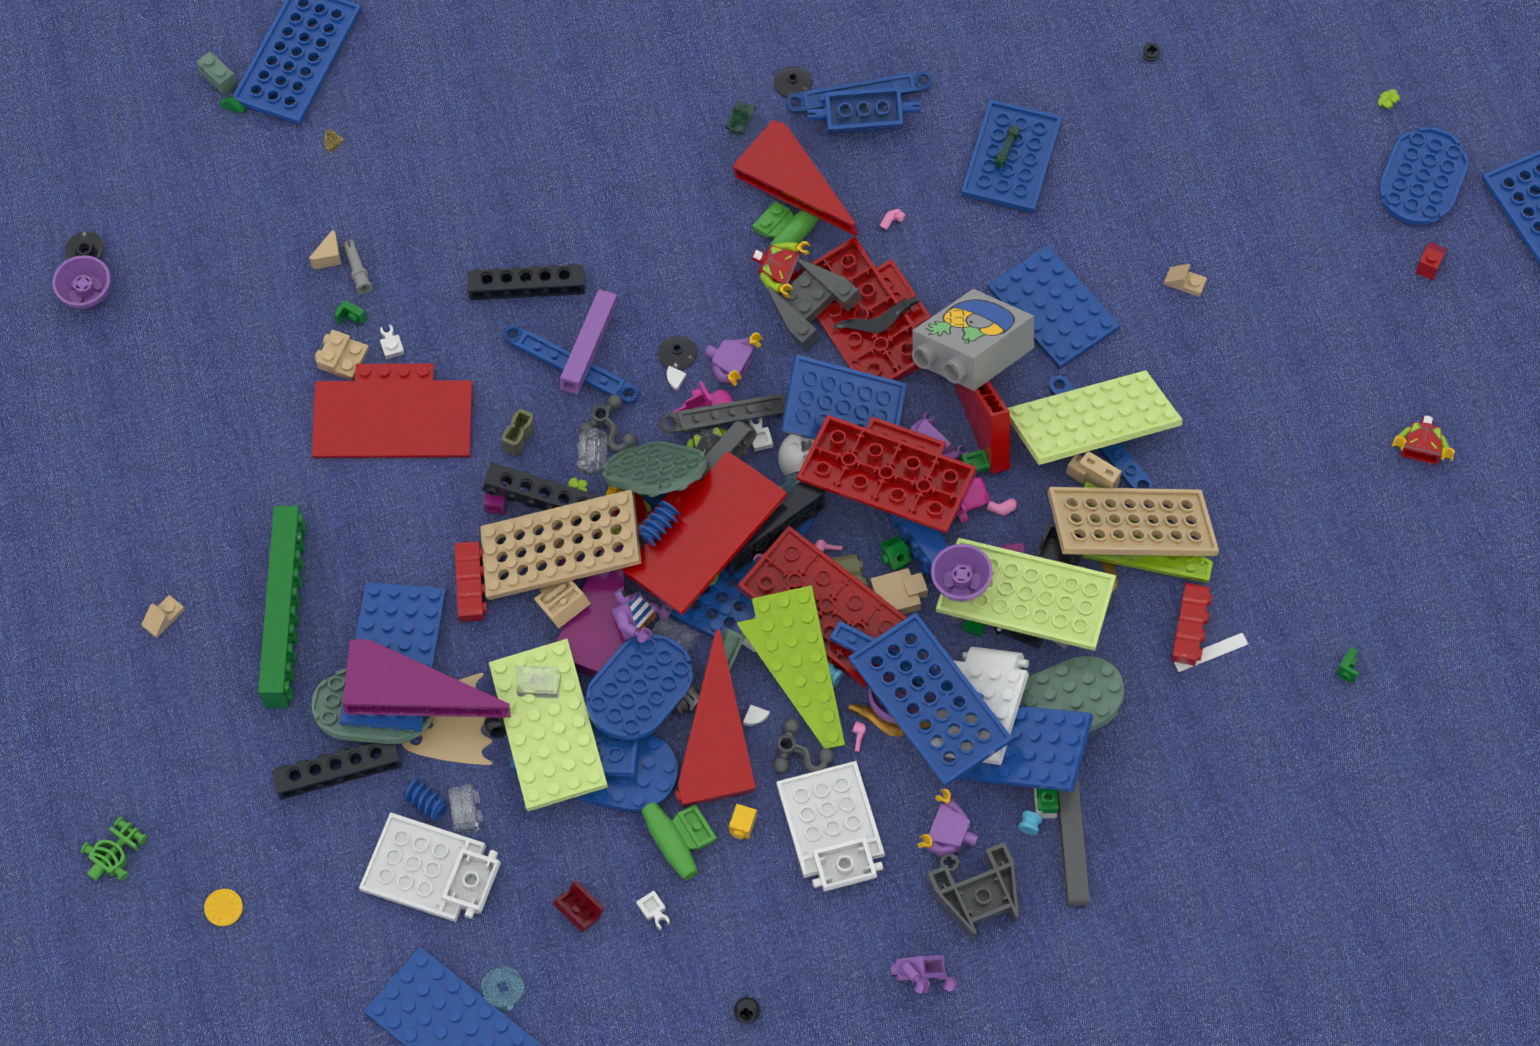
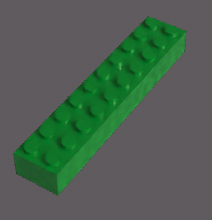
[258,506,307,708]

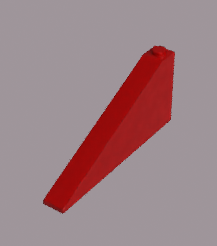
[732,120,858,237]
[954,381,1010,474]
[675,629,756,808]

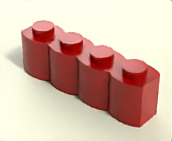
[455,541,487,622]
[1171,583,1213,666]

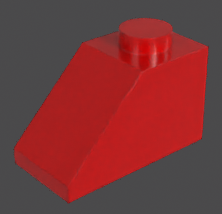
[1415,242,1447,280]

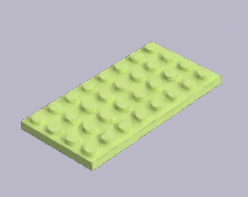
[1008,370,1182,465]
[936,538,1116,651]
[489,639,608,811]

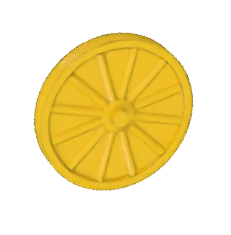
[204,889,243,926]

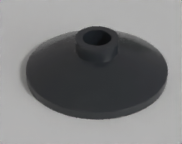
[774,66,812,99]
[65,232,104,259]
[658,335,697,370]

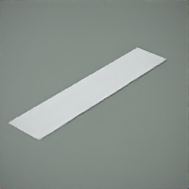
[1174,633,1248,672]

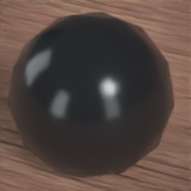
[484,717,507,738]
[734,996,761,1024]

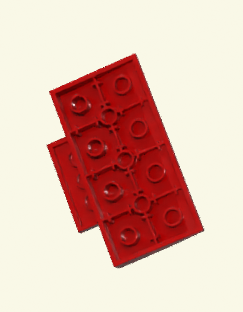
[791,237,931,381]
[312,363,473,458]
[796,415,976,533]
[622,451,788,615]
[737,526,907,688]

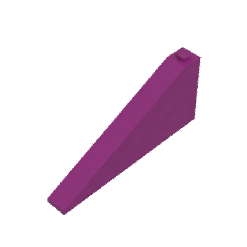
[556,545,626,677]
[343,639,511,718]

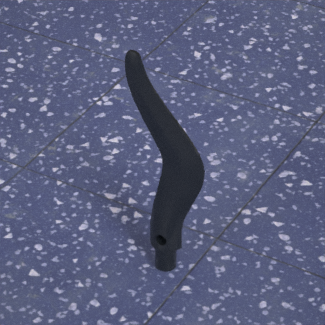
[834,296,920,333]

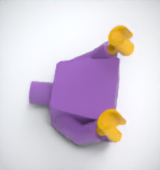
[705,332,763,386]
[918,789,979,856]

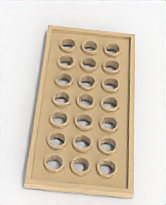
[1047,487,1219,556]
[480,490,642,600]

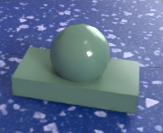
[722,628,745,672]

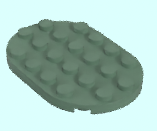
[602,441,707,497]
[1019,656,1125,732]
[311,669,434,744]

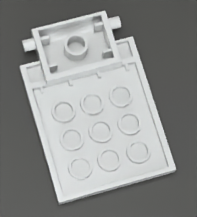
[931,647,1029,765]
[776,761,885,892]
[359,812,501,922]

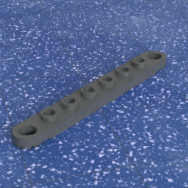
[659,393,787,434]

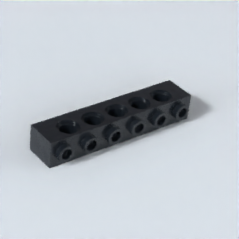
[468,264,585,300]
[482,462,602,522]
[272,743,401,800]

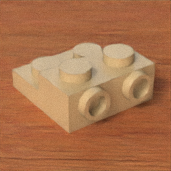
[315,330,369,381]

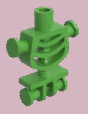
[81,816,148,882]

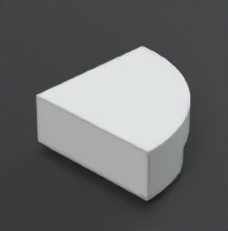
[667,366,686,392]
[743,705,770,726]

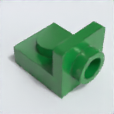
[334,300,367,325]
[960,449,990,473]
[1336,647,1359,683]

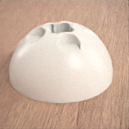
[778,434,815,483]

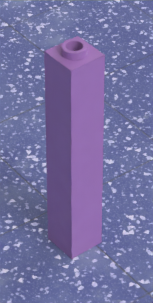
[560,289,617,394]

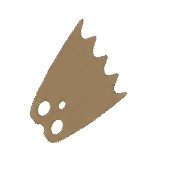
[402,673,493,765]

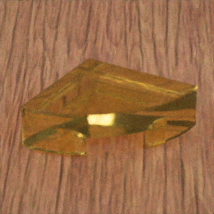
[324,128,343,154]

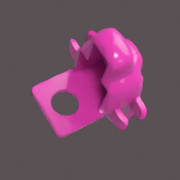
[673,382,734,428]
[956,476,989,522]

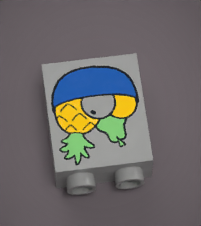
[912,289,1034,391]

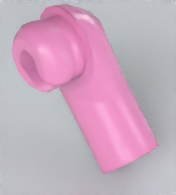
[879,209,905,230]
[987,498,1017,516]

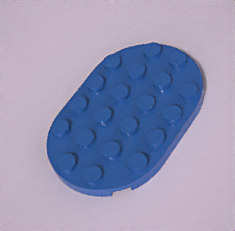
[1379,127,1468,225]
[586,634,693,740]
[574,734,678,812]

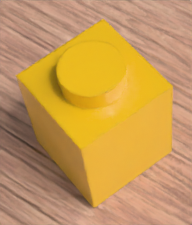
[729,804,757,839]

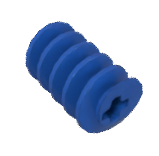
[638,501,681,547]
[404,777,450,821]

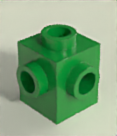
[879,535,911,570]

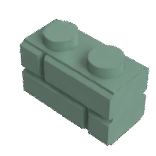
[196,52,238,96]

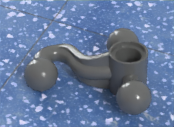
[580,394,637,452]
[773,719,834,773]

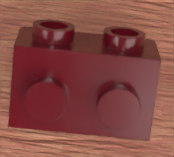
[553,881,604,933]

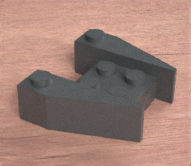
[768,259,861,351]
[926,842,1019,940]

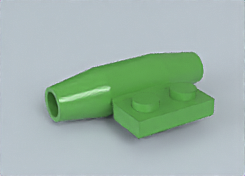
[752,201,819,246]
[641,802,716,880]

